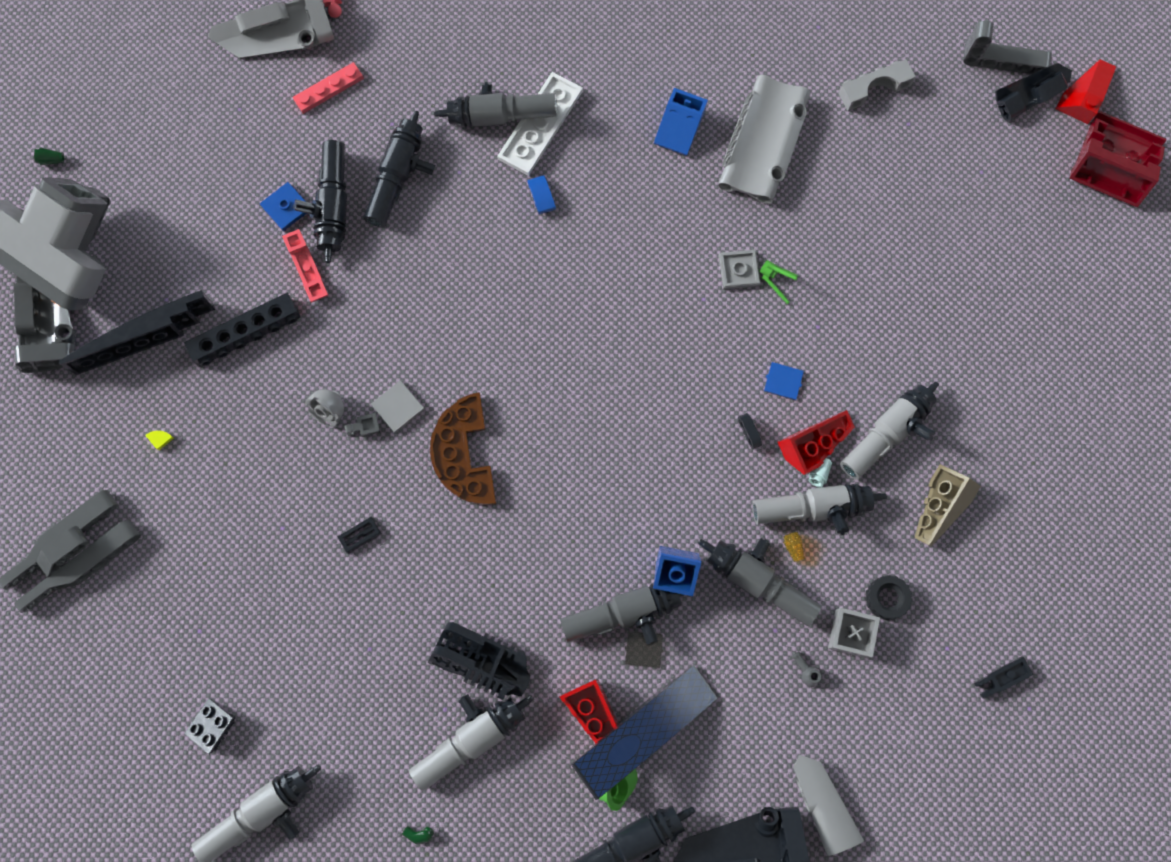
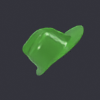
[599,769,638,811]

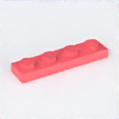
[292,62,364,114]

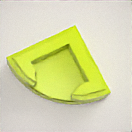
[145,431,174,450]

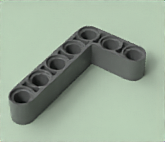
[963,20,1052,74]

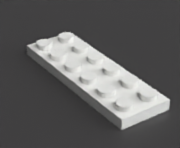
[497,72,583,176]

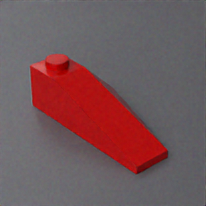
[1055,59,1116,124]
[777,410,855,475]

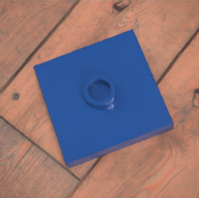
[259,182,307,231]

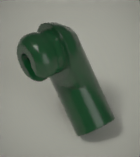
[402,826,434,845]

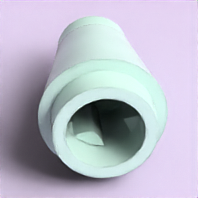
[808,458,832,487]

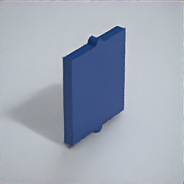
[764,362,804,400]

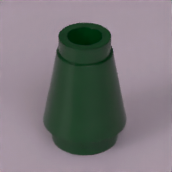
[34,147,64,166]

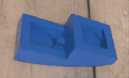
[527,175,556,214]

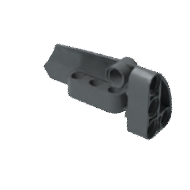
[14,276,76,373]

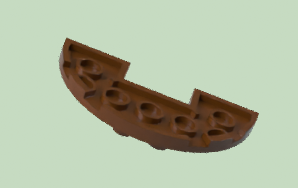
[430,392,496,505]

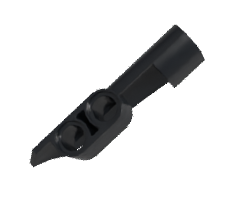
[995,63,1072,122]

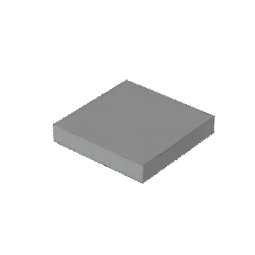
[718,249,761,290]
[371,380,425,433]

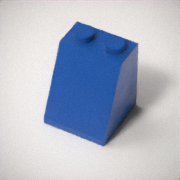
[653,546,701,596]

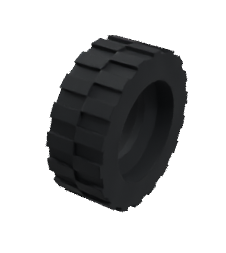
[865,575,913,620]

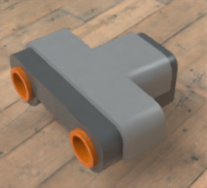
[0,177,110,311]

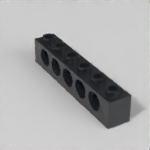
[184,292,301,367]

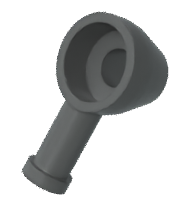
[791,651,822,687]

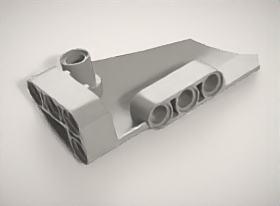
[208,0,335,58]

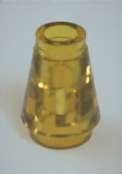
[783,531,805,562]

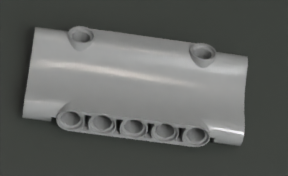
[718,75,811,204]

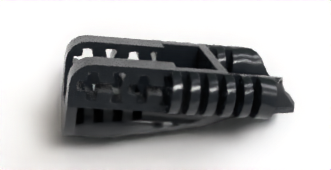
[428,622,531,700]

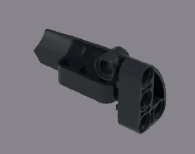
[673,806,809,862]

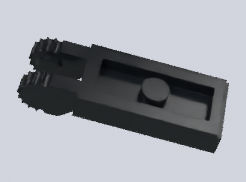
[974,656,1034,699]

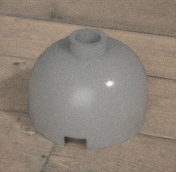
[305,389,345,427]

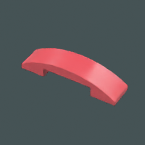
[282,229,329,303]

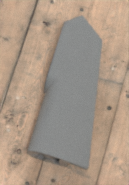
[793,755,864,856]

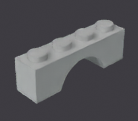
[838,59,916,111]

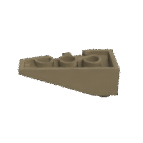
[915,464,981,547]

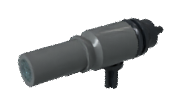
[434,82,558,128]
[698,538,822,627]
[560,584,684,645]

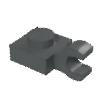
[345,413,380,437]

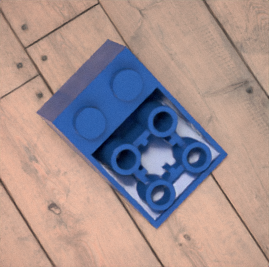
[653,88,708,156]

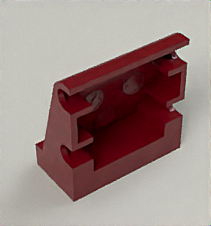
[1069,111,1167,208]

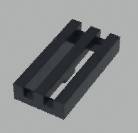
[337,517,382,554]

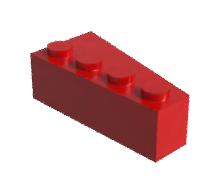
[559,679,618,744]

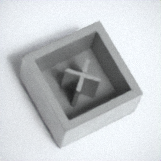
[828,608,880,658]

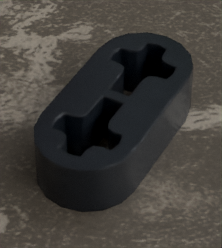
[738,413,762,449]

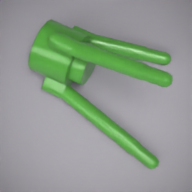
[760,260,798,304]

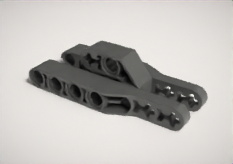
[0,490,141,613]

